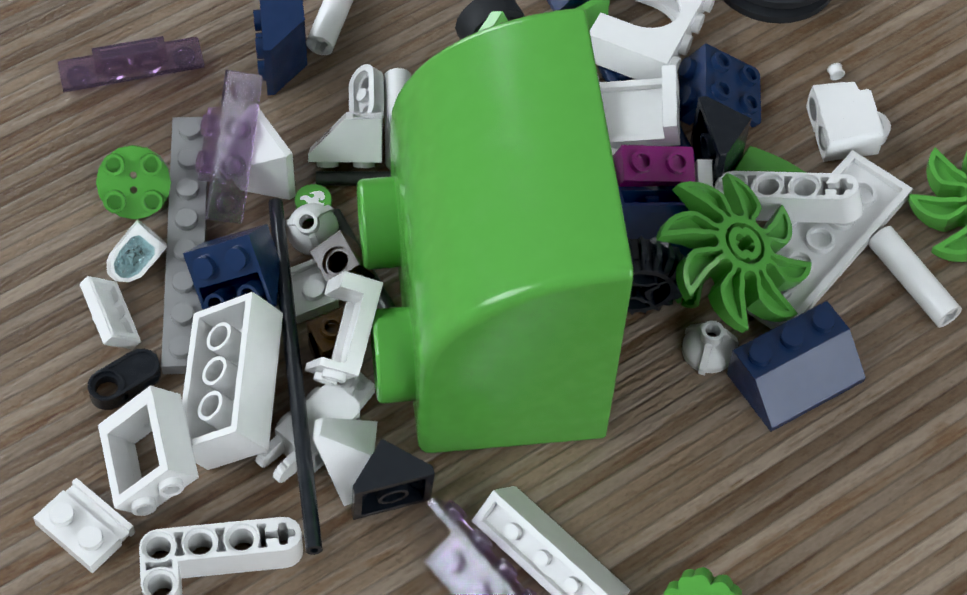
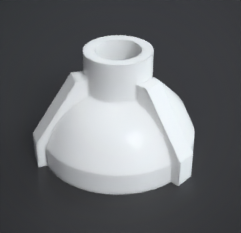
[285,203,339,256]
[682,321,739,375]

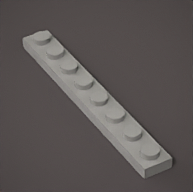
[161,117,210,374]

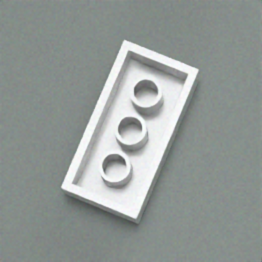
[182,292,283,470]

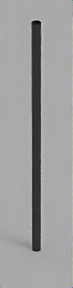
[268,198,323,555]

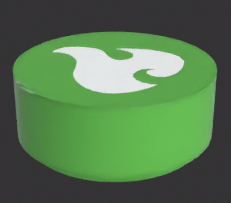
[295,184,332,222]

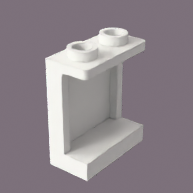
[597,65,680,149]
[305,271,383,386]

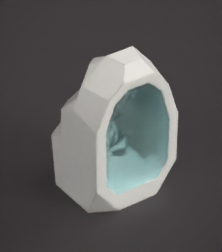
[106,219,167,282]

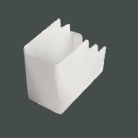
[806,82,884,162]

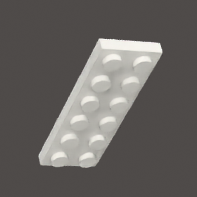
[746,150,913,329]

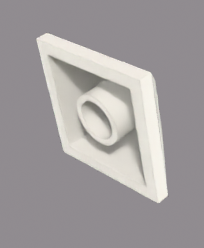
[217,102,296,200]

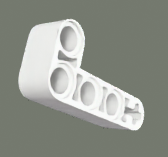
[714,171,863,224]
[139,517,303,595]

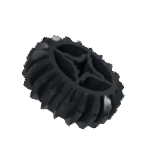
[628,235,684,315]

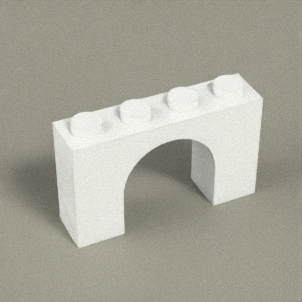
[590,0,715,80]

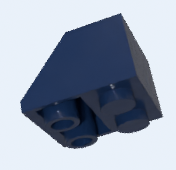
[253,0,308,96]
[618,186,693,257]
[183,224,280,310]

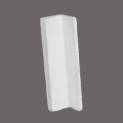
[472,486,630,595]

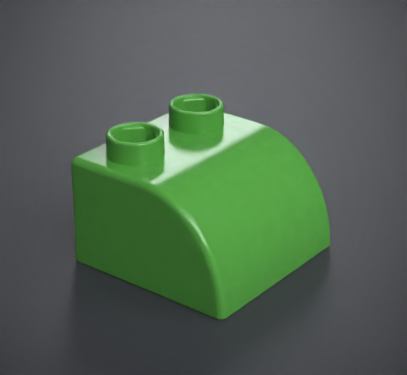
[357,8,633,453]

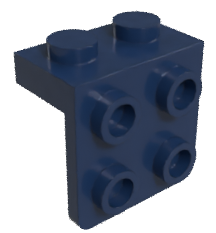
[678,43,761,127]

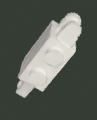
[255,372,375,483]

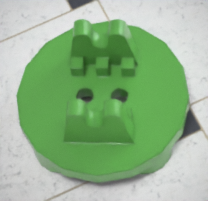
[96,145,172,219]

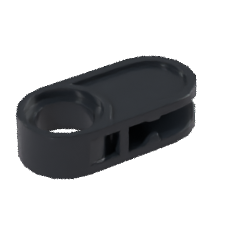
[88,348,161,410]

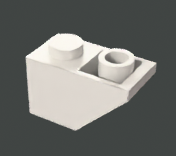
[308,112,383,168]

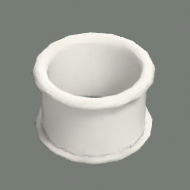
[827,63,845,80]

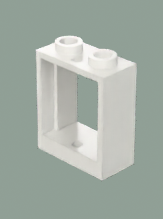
[98,385,199,516]

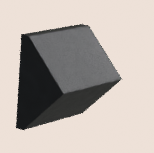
[690,96,752,187]
[351,439,435,520]

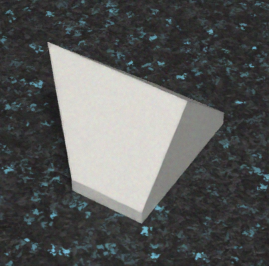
[312,418,378,506]

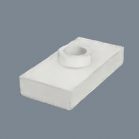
[80,276,141,350]

